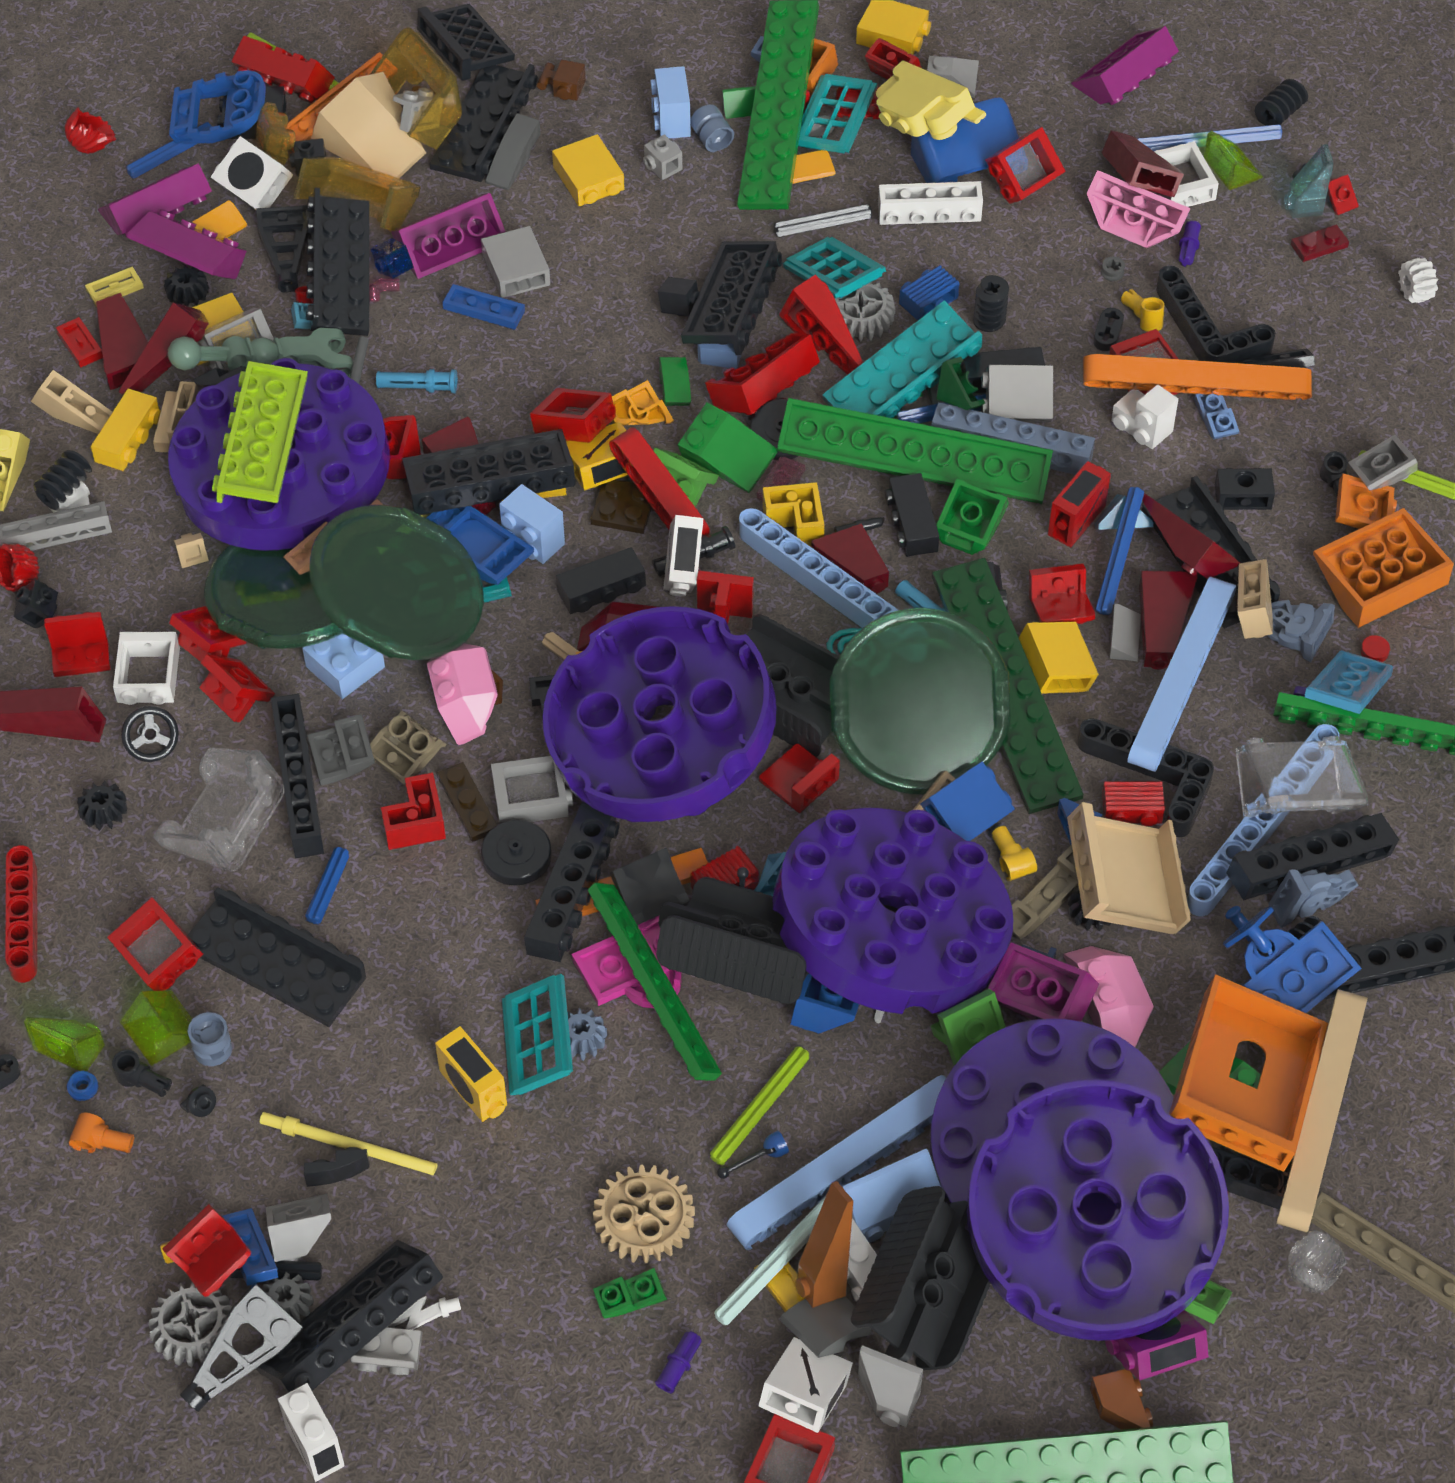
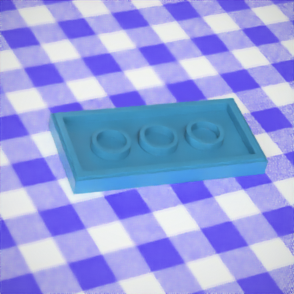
[1305,650,1394,714]

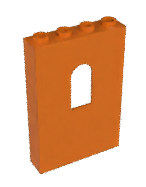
[1169,974,1328,1172]

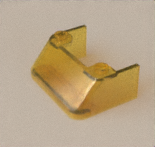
[370,27,462,150]
[294,157,421,231]

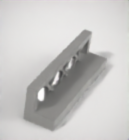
[0,501,112,551]

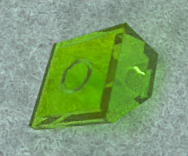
[24,1017,105,1071]

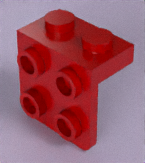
[1029,563,1095,624]
[162,1204,251,1297]

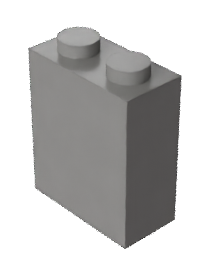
[481,226,550,298]
[981,365,1053,422]

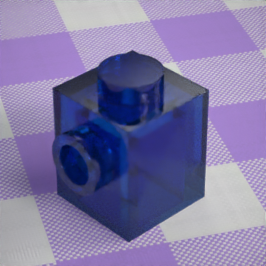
[370,238,414,279]

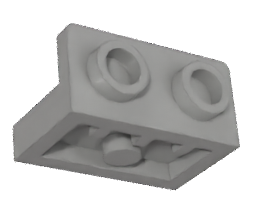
[393,88,443,132]
[350,1327,423,1376]

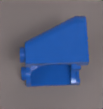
[911,97,1027,183]

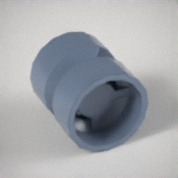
[690,105,734,152]
[188,1012,233,1066]

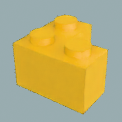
[763,482,824,547]

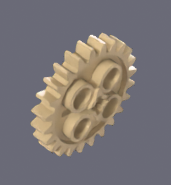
[593,1165,695,1263]

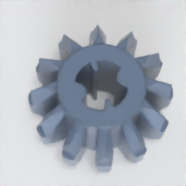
[567,1007,607,1061]

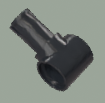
[1320,451,1348,496]
[112,1049,172,1097]

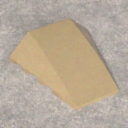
[310,72,426,186]

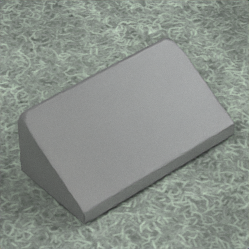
[1110,603,1141,661]

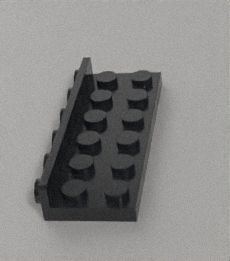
[429,64,538,182]
[306,187,369,336]
[681,241,782,355]
[402,429,575,516]
[1142,475,1280,629]
[181,887,366,1027]
[256,1240,443,1393]

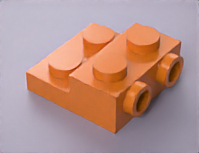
[1335,473,1397,529]

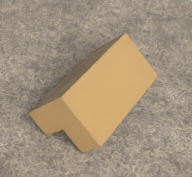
[153,381,198,452]

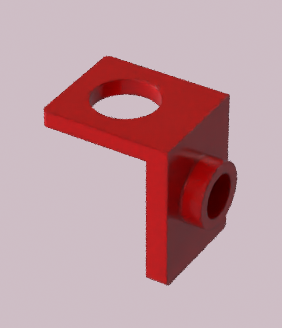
[1315,174,1359,215]

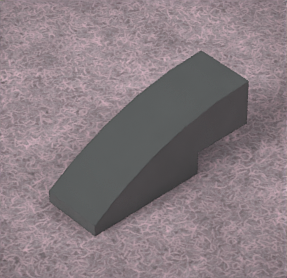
[486,113,541,190]

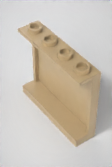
[1067,802,1191,934]

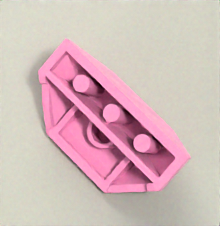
[1087,170,1190,248]
[427,642,498,745]
[1063,946,1154,1047]

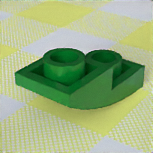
[659,357,691,406]
[593,1268,667,1319]

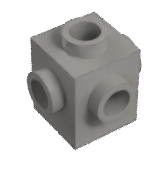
[643,134,683,180]

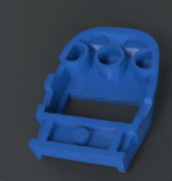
[169,70,266,143]

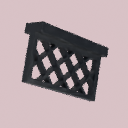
[417,3,515,81]

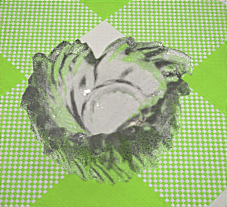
[1288,1230,1347,1294]

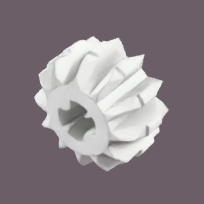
[1398,258,1438,303]

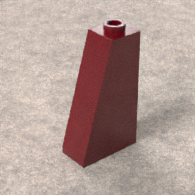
[1102,130,1184,197]
[96,293,148,390]
[422,416,496,515]
[1139,571,1197,670]
[0,687,107,743]

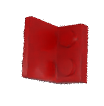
[44,612,111,677]
[759,744,840,814]

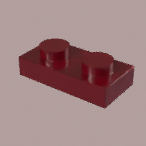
[1291,224,1349,262]

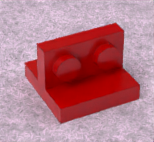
[697,570,754,625]
[169,605,249,662]
[199,654,275,722]

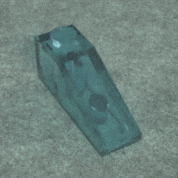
[1284,144,1334,218]

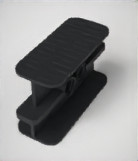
[747,614,872,757]
[656,877,809,1004]
[851,1186,991,1371]

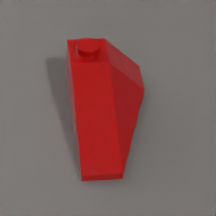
[779,274,863,374]
[383,415,421,479]

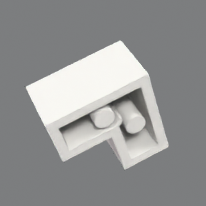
[1111,384,1178,449]

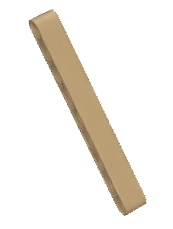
[1276,989,1368,1232]

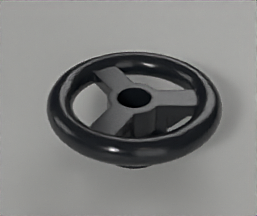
[121,706,179,762]

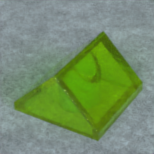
[1204,130,1263,191]
[120,991,192,1066]

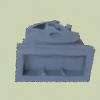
[1267,600,1335,662]
[1268,870,1359,928]

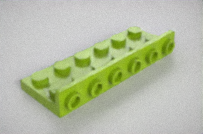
[212,361,308,503]

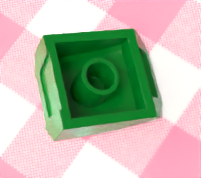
[936,478,1009,555]

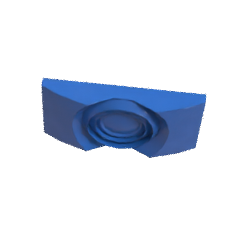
[416,506,534,585]

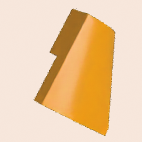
[611,380,674,425]

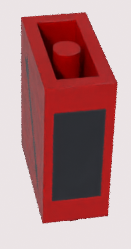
[1048,461,1111,548]

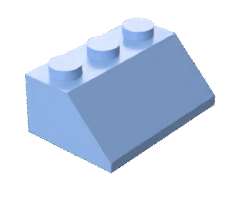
[843,1148,941,1242]

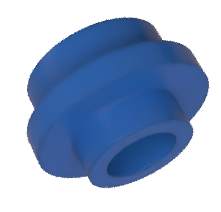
[67,1071,98,1101]

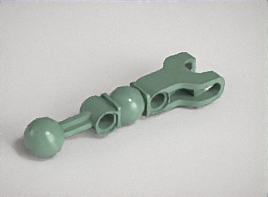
[168,328,353,378]

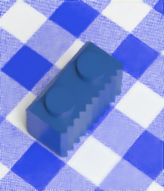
[899,265,960,320]

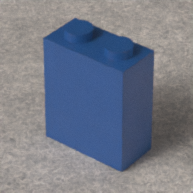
[920,761,1015,841]

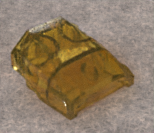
[256,102,295,166]

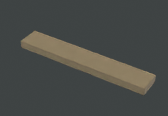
[1311,1191,1455,1314]

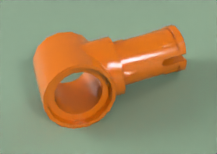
[69,1113,134,1153]

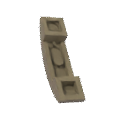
[1012,845,1079,940]

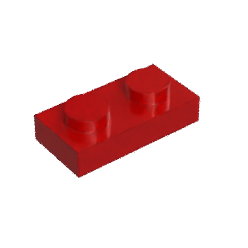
[56,317,103,368]

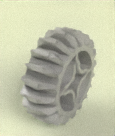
[835,282,895,342]
[148,1282,233,1368]

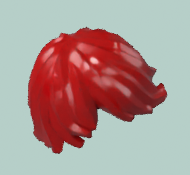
[65,107,116,154]
[0,543,40,592]

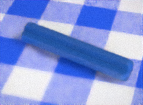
[305,847,349,925]

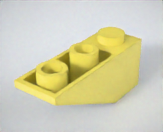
[0,429,30,512]

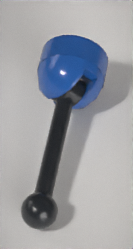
[717,1130,789,1179]

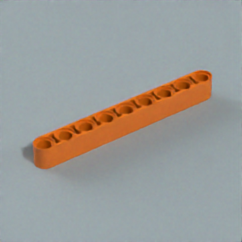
[1083,354,1312,400]

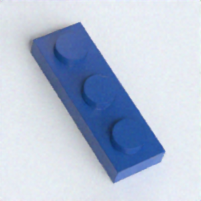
[443,284,525,330]
[223,1208,278,1286]

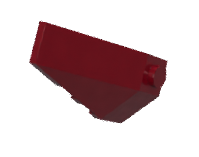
[118,302,209,395]
[1142,493,1240,579]

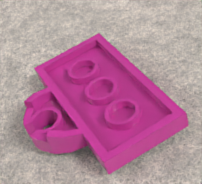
[572,915,682,1008]

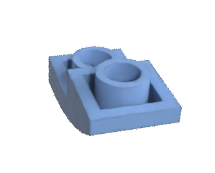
[1194,394,1239,440]

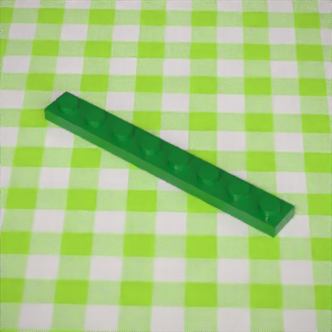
[588,883,722,1081]

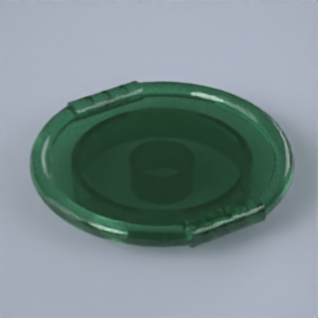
[309,505,484,660]
[204,540,384,649]
[830,608,1011,795]

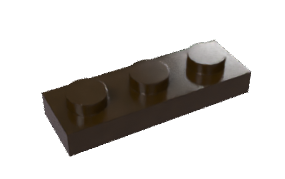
[437,762,497,842]

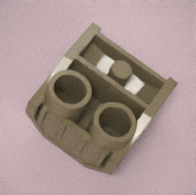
[370,711,447,785]

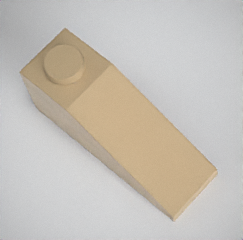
[31,370,112,434]
[1237,559,1273,639]

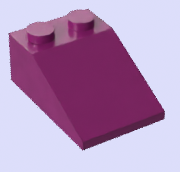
[988,943,1099,1021]

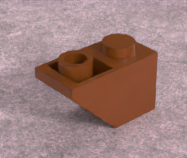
[1090,1369,1153,1430]

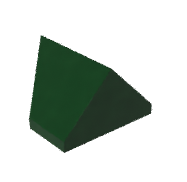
[936,357,986,410]

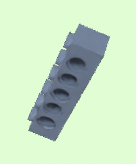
[931,402,1095,475]

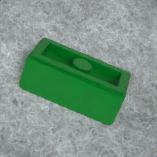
[722,86,756,119]

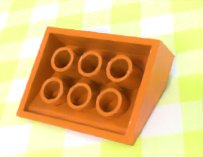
[1313,508,1454,628]

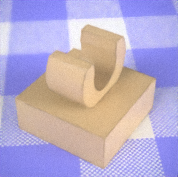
[174,533,209,568]

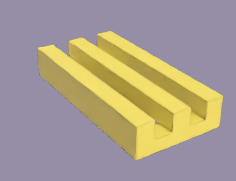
[85,266,144,307]

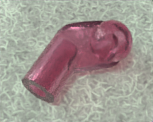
[369,278,400,302]

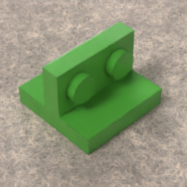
[653,447,719,506]
[931,989,1006,1066]

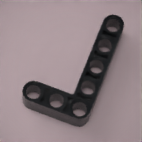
[1156,265,1276,364]
[1077,718,1214,837]
[1212,1147,1289,1210]

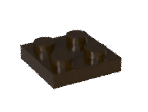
[591,480,652,534]

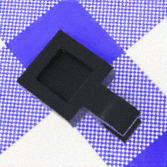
[529,675,554,720]

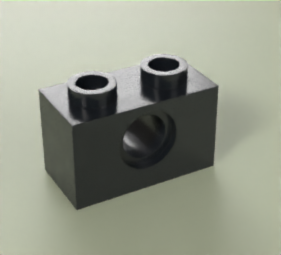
[1214,468,1275,510]

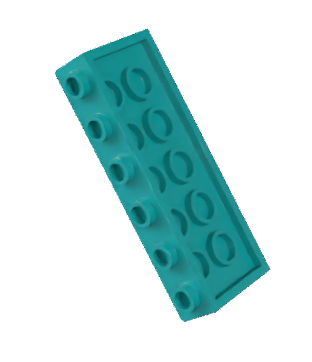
[822,300,982,418]

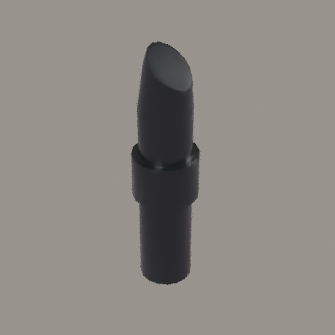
[834,517,885,532]

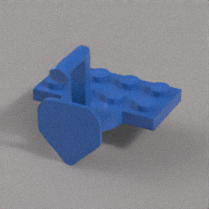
[1223,906,1362,1013]

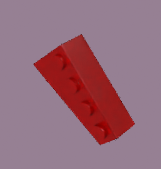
[231,36,335,104]
[705,333,820,415]

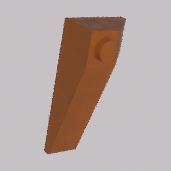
[795,1181,854,1308]

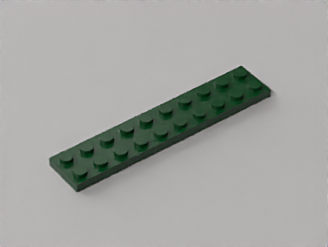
[932,558,1084,814]

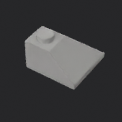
[927,56,979,98]
[1348,435,1418,491]
[266,1194,331,1262]
[858,1345,923,1427]

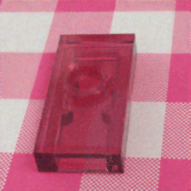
[757,457,805,501]

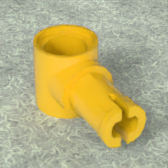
[1121,289,1164,332]
[992,826,1037,881]

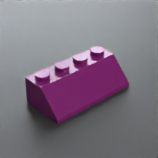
[1071,26,1179,105]
[98,163,212,237]
[391,193,506,279]
[127,209,247,279]

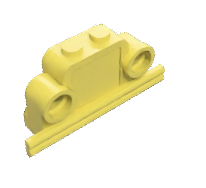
[876,61,986,140]

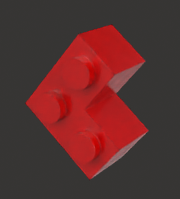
[381,772,446,850]

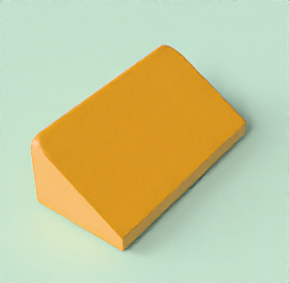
[793,150,836,184]
[193,200,248,240]

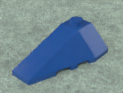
[790,974,860,1033]

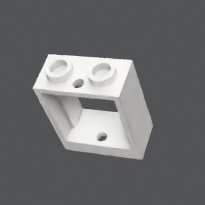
[1154,141,1219,207]
[113,632,180,705]

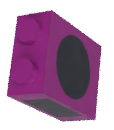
[1105,1310,1209,1380]

